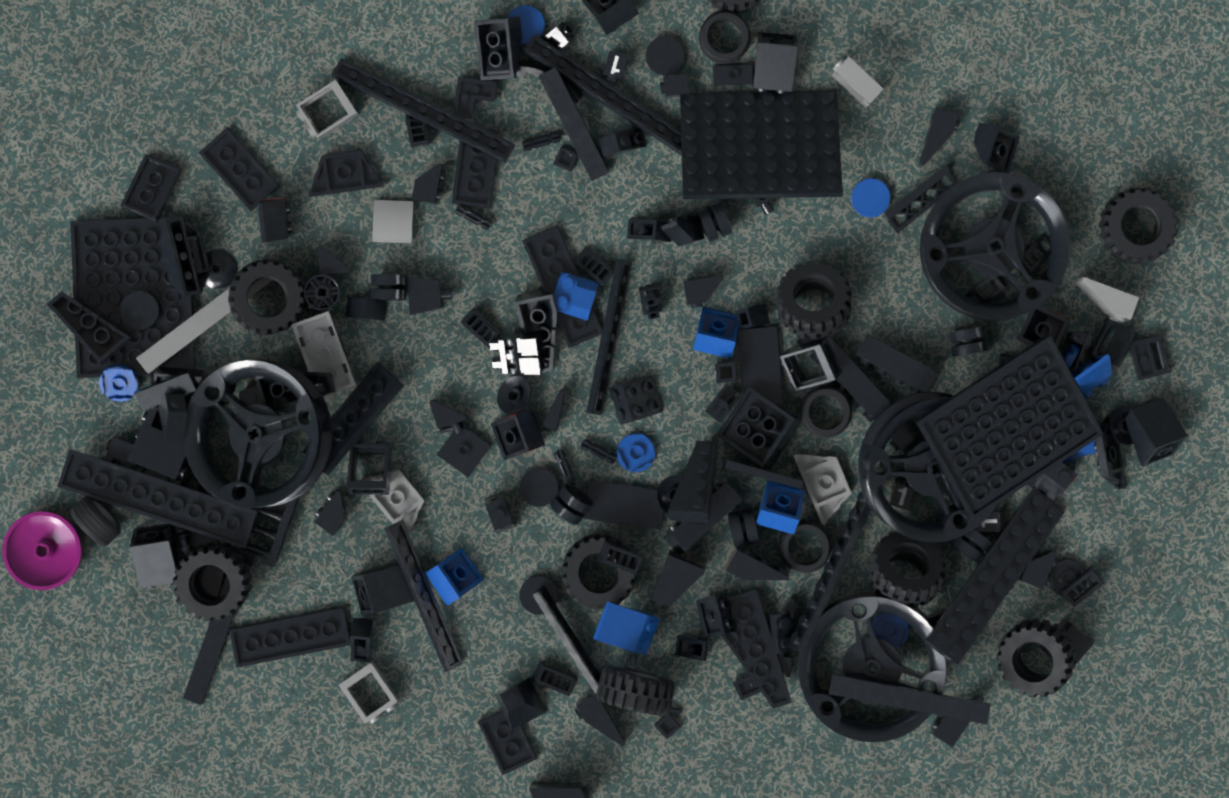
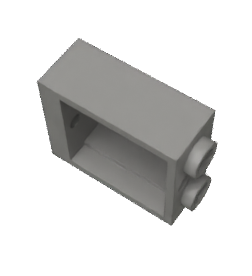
[832,57,883,108]
[296,80,359,140]
[339,661,399,724]

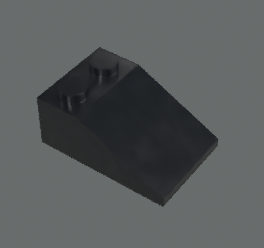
[474,16,522,80]

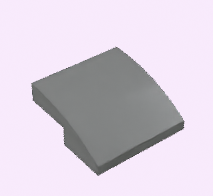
[372,200,414,244]

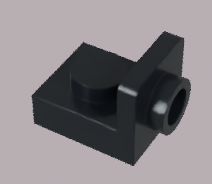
[542,22,575,50]

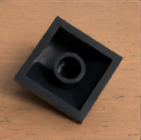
[973,123,1020,173]
[495,677,546,730]

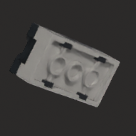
[292,311,358,398]

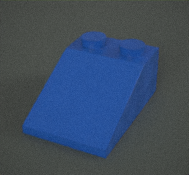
[1071,354,1112,398]
[593,601,660,655]

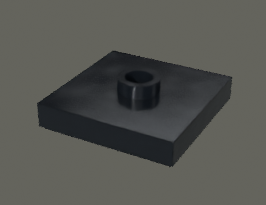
[436,427,491,477]

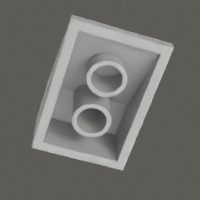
[1075,277,1139,323]

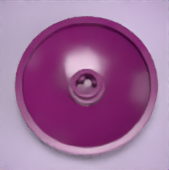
[2,511,83,590]

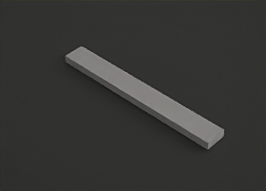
[136,279,273,374]

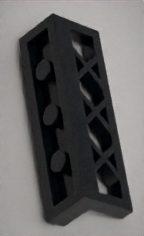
[882,165,957,234]

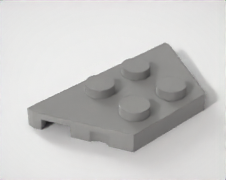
[793,454,851,525]
[358,470,425,535]

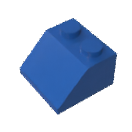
[693,307,739,359]
[756,480,805,534]
[425,548,484,605]

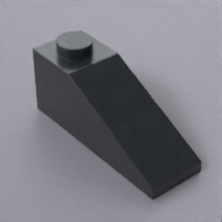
[918,108,960,168]
[575,693,626,747]
[930,694,985,748]

